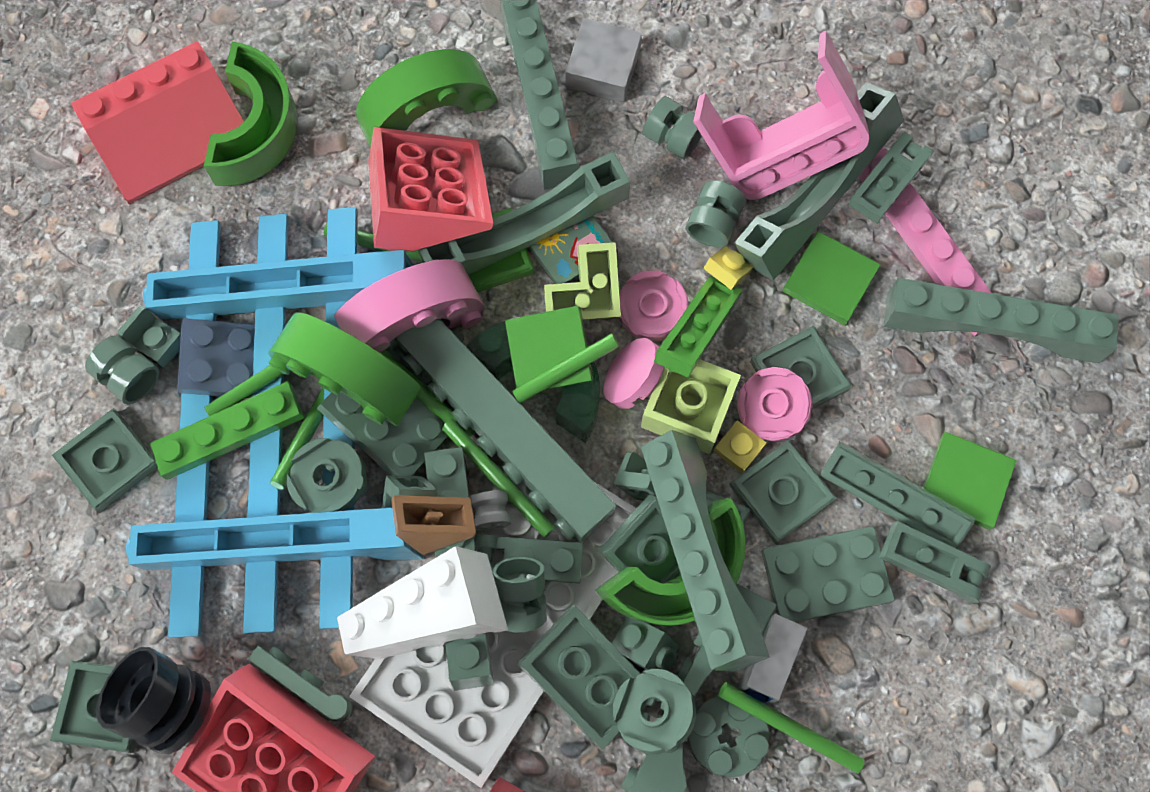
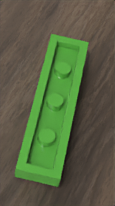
[654,275,742,378]
[150,381,304,480]

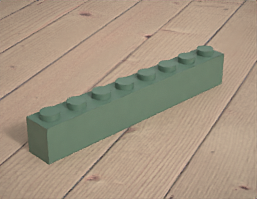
[389,319,616,543]

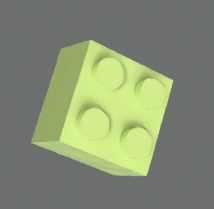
[641,360,741,454]

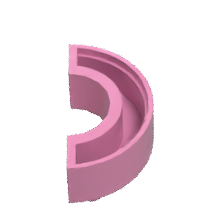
[334,259,484,352]

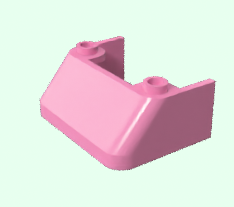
[693,31,869,200]

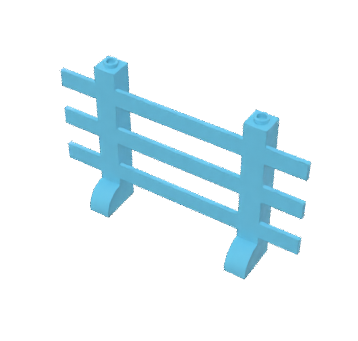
[126,207,424,638]

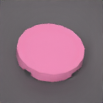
[619,271,689,341]
[603,338,664,409]
[737,367,813,442]

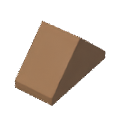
[391,495,476,555]

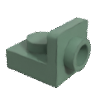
[118,306,181,368]
[614,452,656,501]
[382,476,438,508]

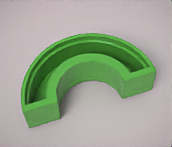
[204,42,298,186]
[356,49,498,148]
[268,312,421,426]
[595,498,746,625]

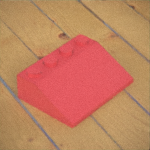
[71,41,244,204]
[368,127,493,251]
[172,663,376,792]

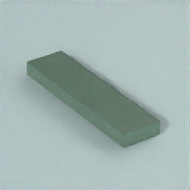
[820,441,975,549]

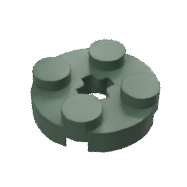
[287,438,368,513]
[613,669,696,755]
[688,696,769,777]

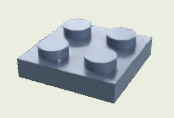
[177,318,255,398]

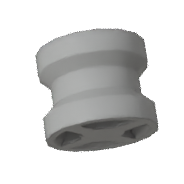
[469,491,511,531]

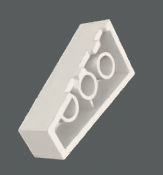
[337,546,508,659]

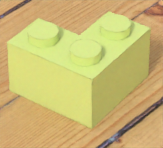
[544,242,621,320]

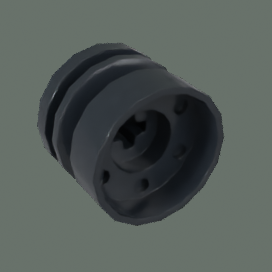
[96,647,211,755]

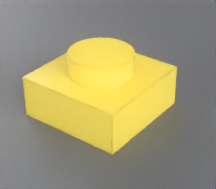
[704,246,753,290]
[713,420,767,474]

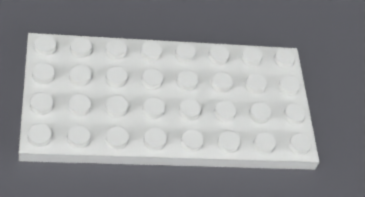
[349,471,637,788]

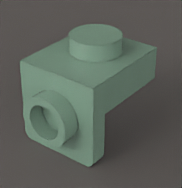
[612,617,679,670]

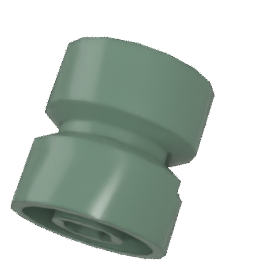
[642,96,702,160]
[685,180,746,248]
[85,335,160,405]
[492,557,547,633]

